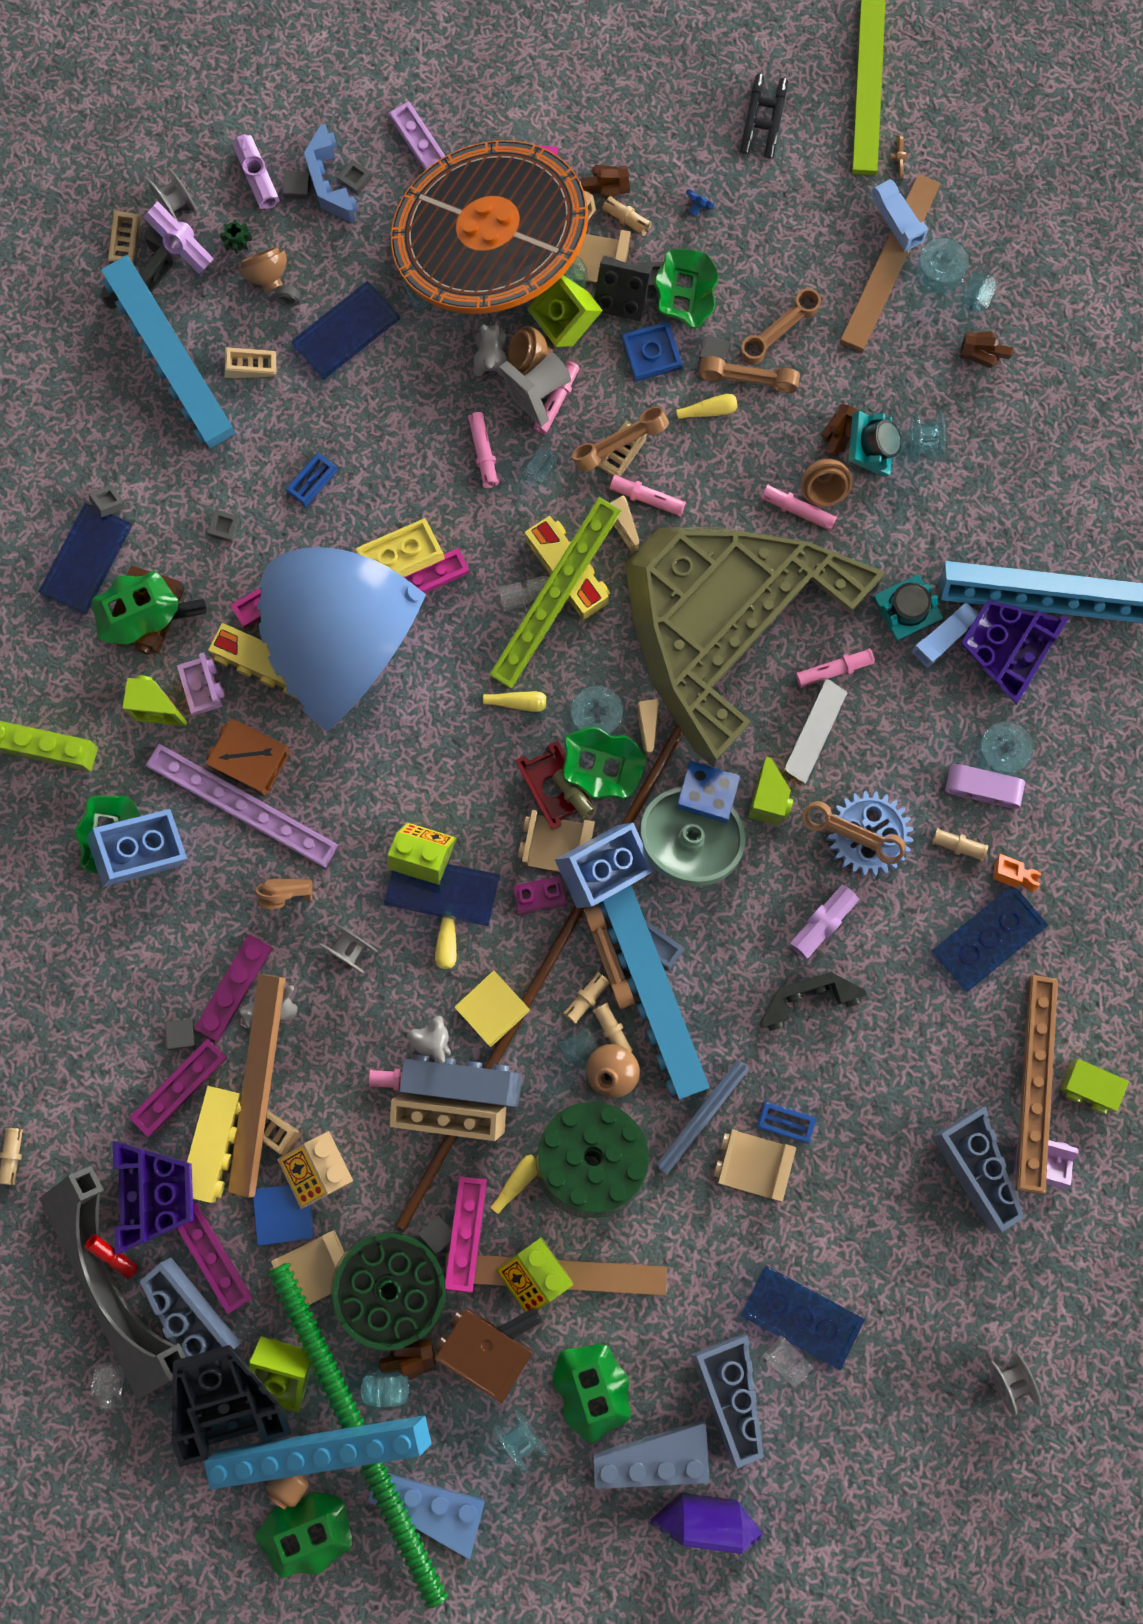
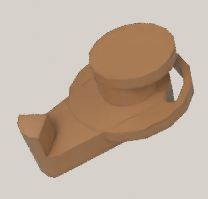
[255,879,313,909]

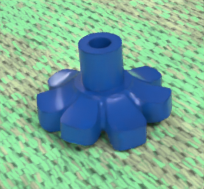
[685,189,715,217]

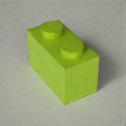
[1059,1059,1129,1115]

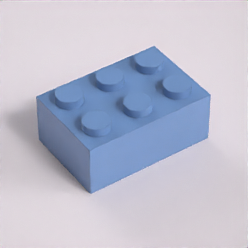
[86,809,187,887]
[555,823,655,908]

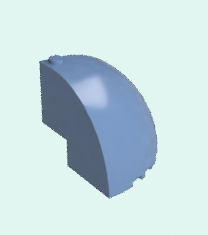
[257,547,426,732]

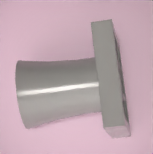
[499,352,571,427]

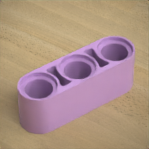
[945,764,1025,809]

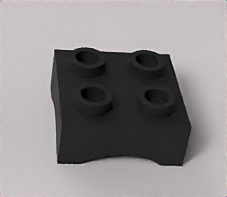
[594,255,653,321]

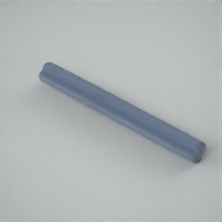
[656,1061,748,1174]

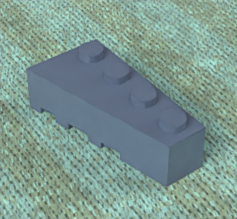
[399,1054,523,1107]
[931,1106,1025,1233]
[140,1258,242,1357]
[690,1334,764,1468]
[593,1418,710,1489]

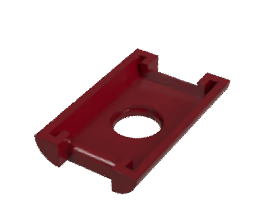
[515,741,593,830]

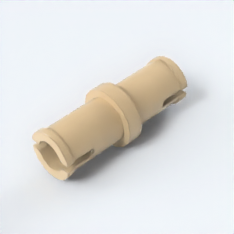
[602,196,651,236]
[932,828,988,861]
[563,972,610,1024]
[593,1002,633,1052]
[0,1128,23,1185]

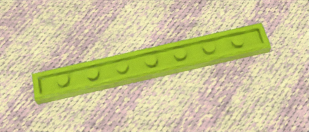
[852,0,886,176]
[489,497,622,689]

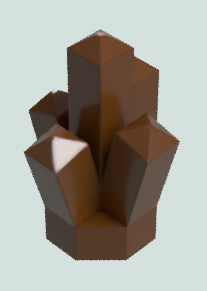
[580,165,630,200]
[960,331,1014,369]
[821,404,859,456]
[378,1340,437,1380]

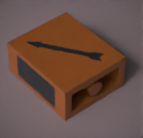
[206,718,291,797]

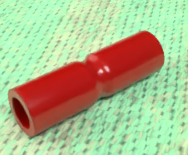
[85,1235,138,1279]

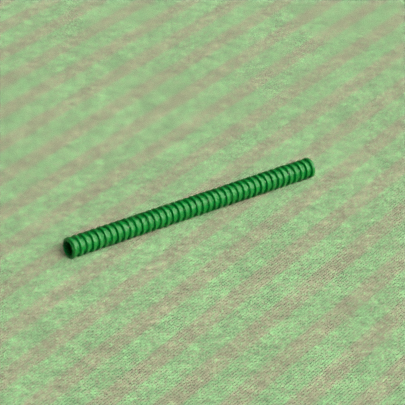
[267,1263,448,1609]

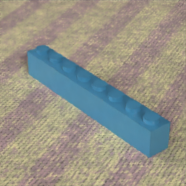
[101,255,236,448]
[940,561,1143,623]
[599,885,710,1100]
[204,1415,432,1490]

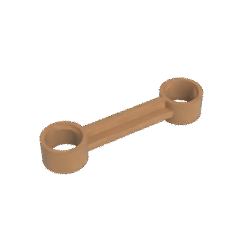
[740,288,821,365]
[698,356,800,393]
[572,406,669,472]
[802,801,906,864]
[583,904,635,1010]

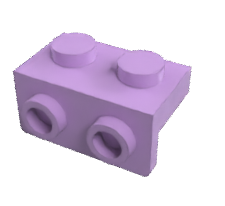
[177,652,225,716]
[1013,1140,1078,1190]

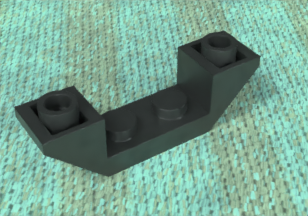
[100,225,173,309]
[760,972,867,1031]

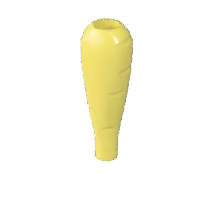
[676,394,737,419]
[483,691,546,712]
[435,904,457,969]
[491,1155,537,1214]

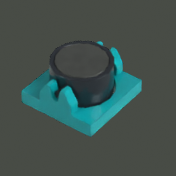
[849,411,902,477]
[873,574,943,642]

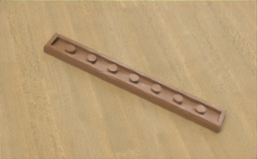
[840,174,941,353]
[228,974,286,1198]
[1015,975,1058,1195]
[444,1253,667,1295]

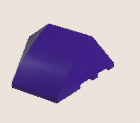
[961,600,1069,705]
[112,1141,194,1255]
[650,1493,763,1554]

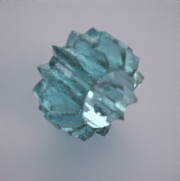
[361,1371,409,1408]

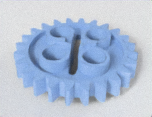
[826,791,913,877]

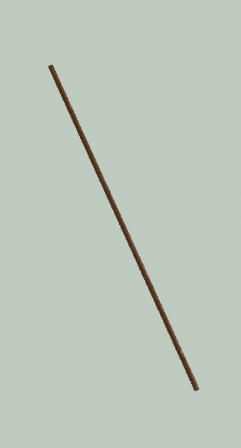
[395,724,683,1231]

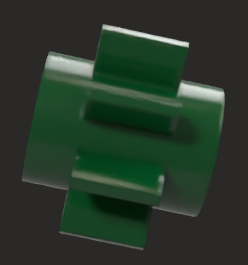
[219,220,252,254]

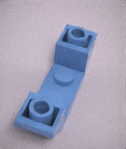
[304,124,358,223]

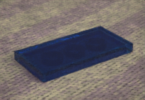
[291,280,400,380]
[38,503,133,614]
[384,864,500,926]
[932,886,1048,992]
[740,1265,865,1370]

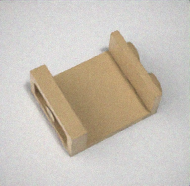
[564,230,631,284]
[518,810,595,872]
[713,1129,796,1202]
[270,1230,345,1305]

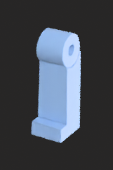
[872,179,928,252]
[911,603,978,668]

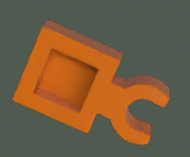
[993,854,1041,892]

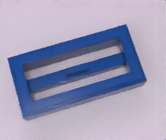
[285,453,338,507]
[756,1101,817,1144]

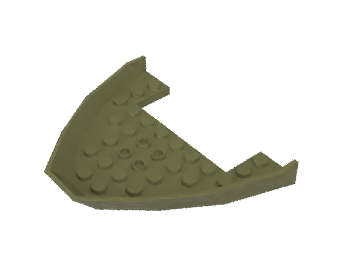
[625,527,885,768]

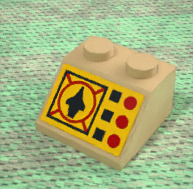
[277,1131,353,1209]

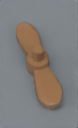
[890,135,907,179]

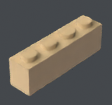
[390,1092,506,1141]

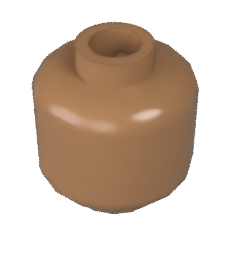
[266,1475,309,1509]

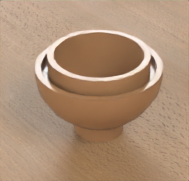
[238,247,287,292]
[508,326,553,376]
[801,459,853,507]
[586,1044,640,1099]

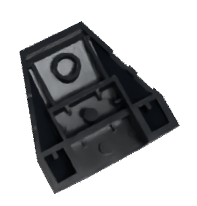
[171,1345,291,1467]

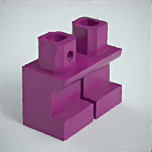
[513,876,567,916]

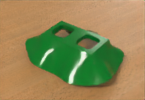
[653,249,719,329]
[91,571,179,644]
[563,727,646,799]
[74,795,141,874]
[553,1344,631,1443]
[256,1492,352,1578]

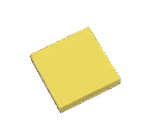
[455,970,530,1047]

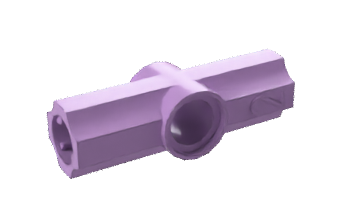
[232,134,280,210]
[143,201,214,274]
[789,885,859,960]

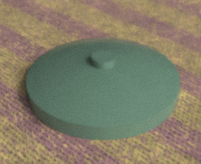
[639,787,746,886]

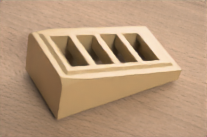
[108,211,142,265]
[224,347,276,378]
[597,420,647,477]
[611,495,640,554]
[636,699,659,758]
[263,1110,302,1155]

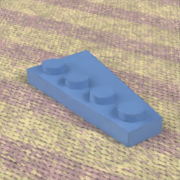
[368,1473,485,1560]

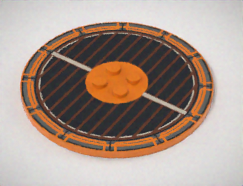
[391,140,588,314]

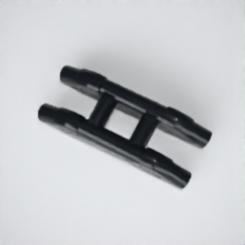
[740,74,788,158]

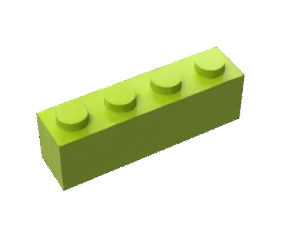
[0,721,98,772]

